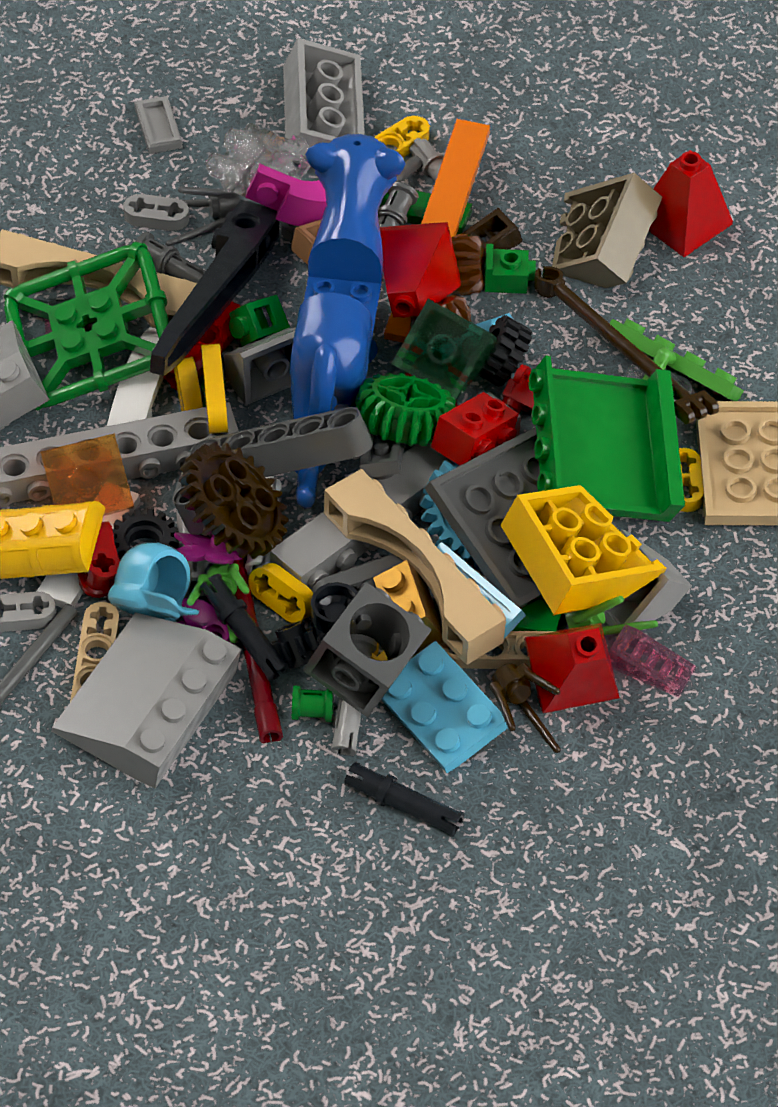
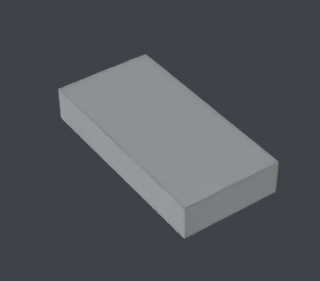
[134,96,183,154]

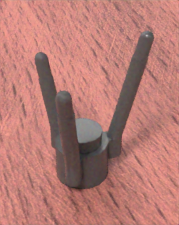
[166,186,240,246]

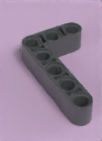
[172,407,373,534]

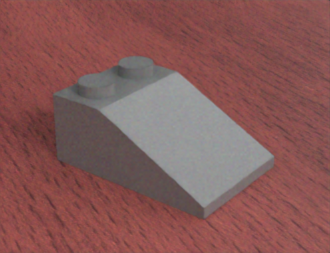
[0,320,49,428]

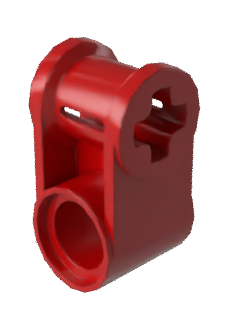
[77,521,120,598]

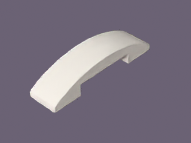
[107,327,164,426]

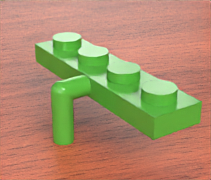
[610,318,744,401]

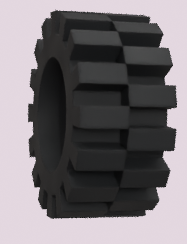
[471,315,532,387]
[113,509,179,561]

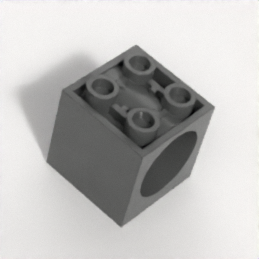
[303,582,431,718]

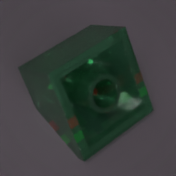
[391,299,498,400]

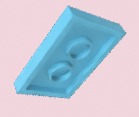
[381,640,508,773]

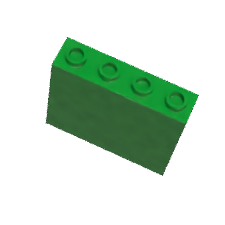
[529,355,685,522]

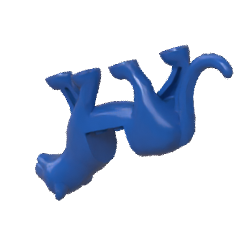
[290,134,406,509]

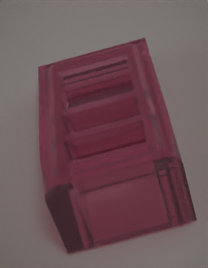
[609,624,696,698]

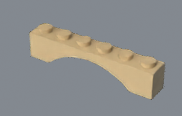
[0,229,197,328]
[324,469,506,665]

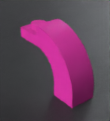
[245,164,326,226]

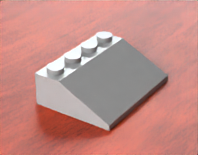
[51,612,241,788]

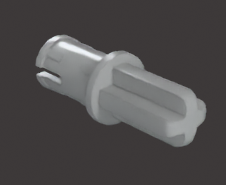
[410,138,444,181]

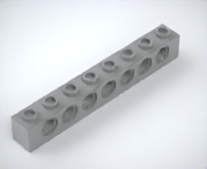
[0,402,239,508]

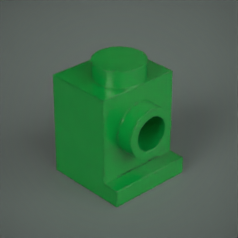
[485,244,536,294]
[229,295,290,347]

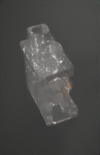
[205,122,311,197]

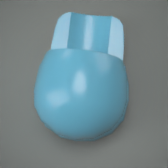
[108,543,200,622]

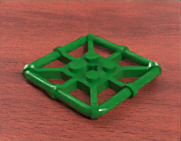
[3,241,169,411]

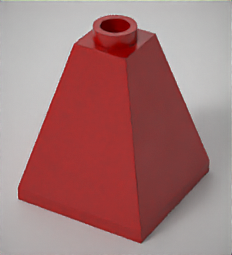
[649,150,733,257]
[380,222,461,318]
[524,622,620,714]

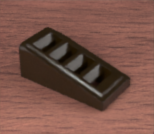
[462,208,523,260]

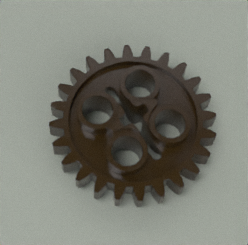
[179,442,289,559]

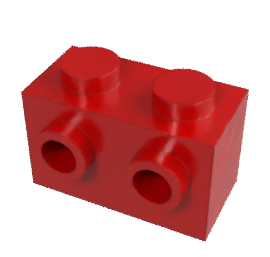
[431,392,519,466]

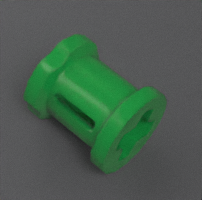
[292,685,334,723]

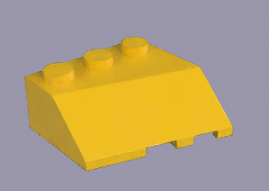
[500,485,667,615]

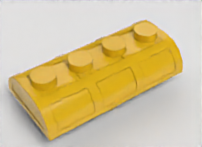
[0,501,105,579]

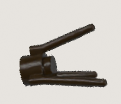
[488,663,561,753]

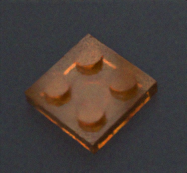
[40,433,134,516]

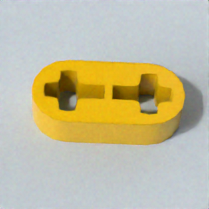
[174,357,203,412]
[679,448,704,512]
[248,563,313,623]

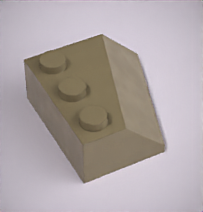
[552,173,662,288]

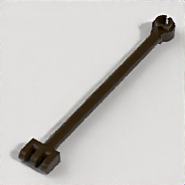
[534,266,719,424]

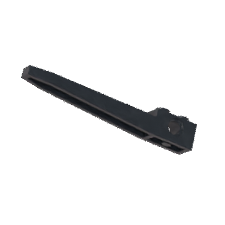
[150,200,280,376]

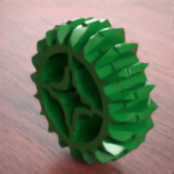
[355,372,456,447]

